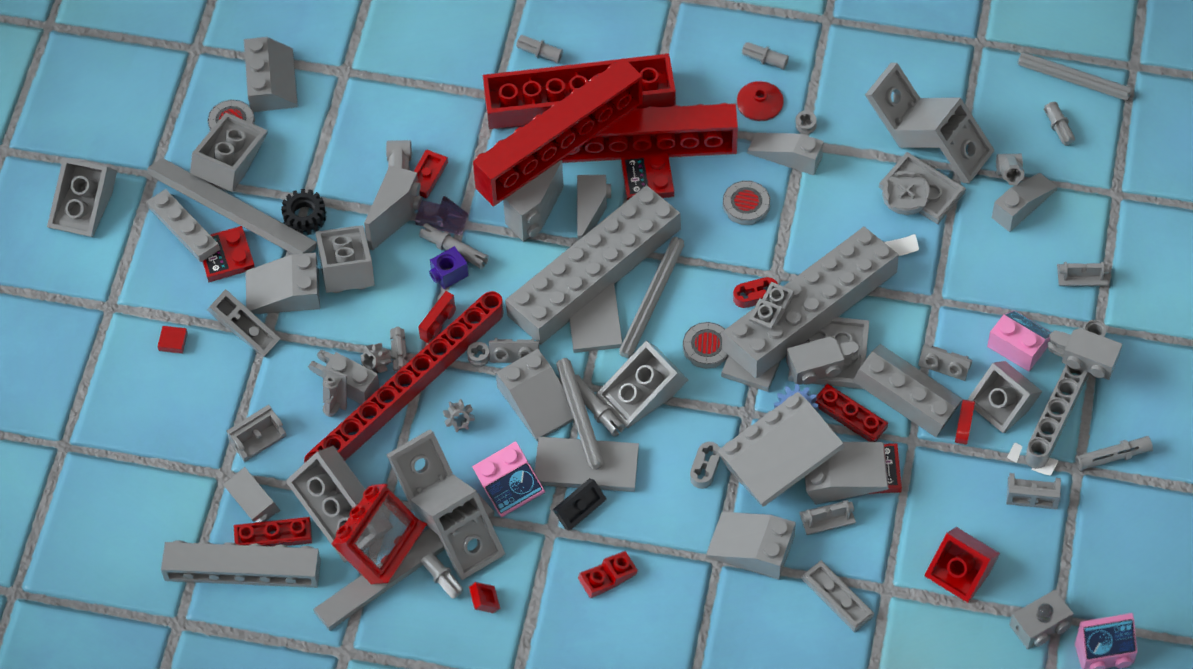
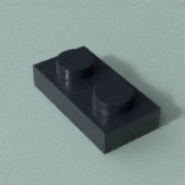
[552,478,607,531]

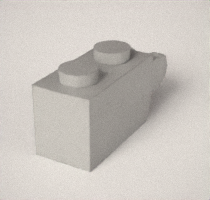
[1048,328,1122,380]
[786,336,859,385]
[308,349,380,404]

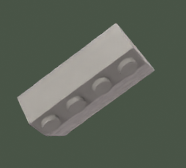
[717,392,845,507]

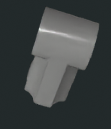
[386,140,412,170]
[996,154,1024,185]

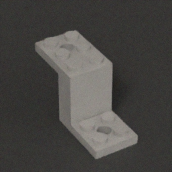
[865,63,995,183]
[386,429,505,580]

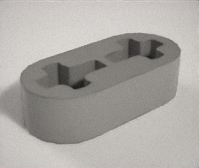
[690,442,720,489]

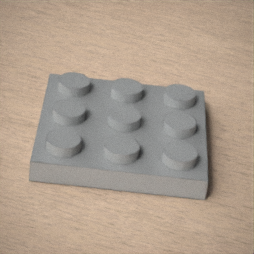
[788,317,869,389]

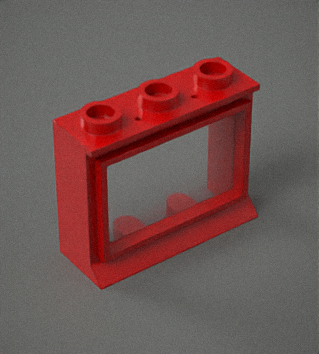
[331,484,427,584]

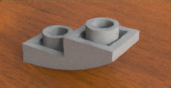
[749,282,794,330]

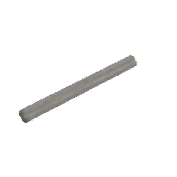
[619,237,684,358]

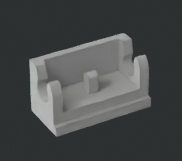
[227,404,286,462]
[223,467,281,522]
[1006,473,1061,509]

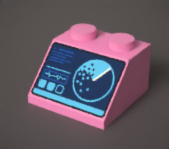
[987,310,1052,372]
[472,441,545,518]
[1075,613,1137,669]

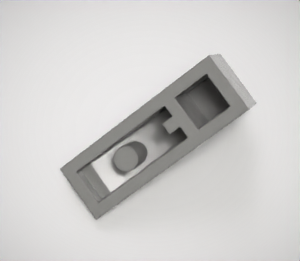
[747,133,824,175]
[992,173,1058,232]
[577,175,611,241]
[207,289,281,357]

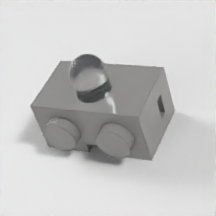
[1010,590,1073,649]

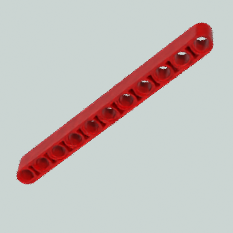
[304,291,504,463]

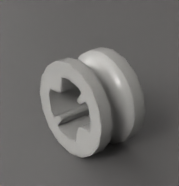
[795,111,817,134]
[467,342,489,367]

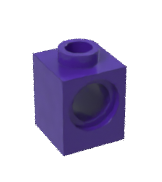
[429,246,469,289]

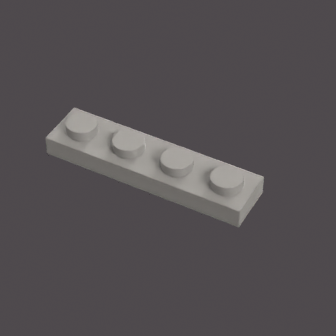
[146,189,220,262]

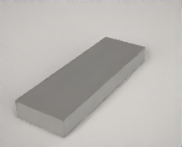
[802,560,874,632]

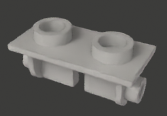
[1057,262,1109,286]
[489,338,539,363]
[918,344,972,381]
[323,367,347,417]
[799,500,856,535]

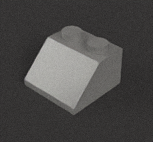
[967,361,1042,433]

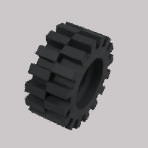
[281,189,326,235]

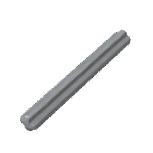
[1018,52,1131,100]
[556,358,604,469]

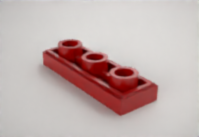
[815,384,888,442]
[234,517,312,547]

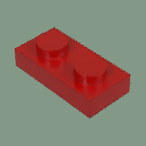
[414,149,448,199]
[418,291,456,343]

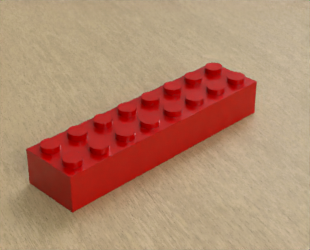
[482,53,676,129]
[473,58,643,207]
[562,103,738,163]

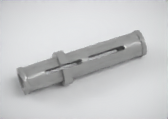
[419,223,489,269]
[575,375,625,436]
[1075,436,1153,471]

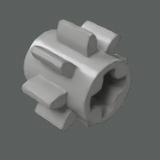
[360,343,392,373]
[443,399,475,432]

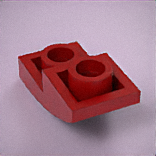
[578,551,638,598]

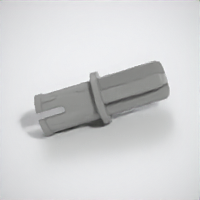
[516,35,563,64]
[742,42,789,70]
[1044,102,1075,146]
[421,552,463,599]

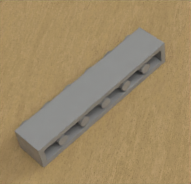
[161,540,321,588]

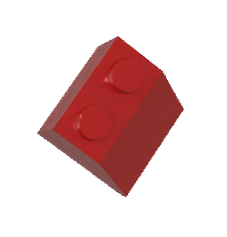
[924,527,1000,603]

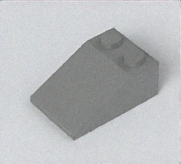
[190,113,268,192]
[47,157,117,237]
[503,160,564,242]
[364,165,422,250]
[315,225,375,293]
[246,253,320,314]
[596,341,688,428]
[496,349,574,441]
[805,442,889,504]
[706,512,796,580]

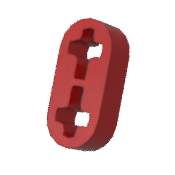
[733,277,778,308]
[955,399,975,445]

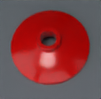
[737,81,783,121]

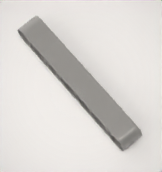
[1025,320,1107,469]

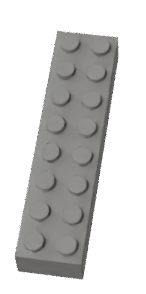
[505,185,681,345]
[722,227,899,379]

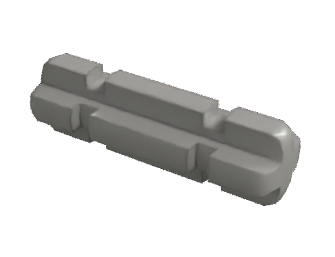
[390,327,407,372]

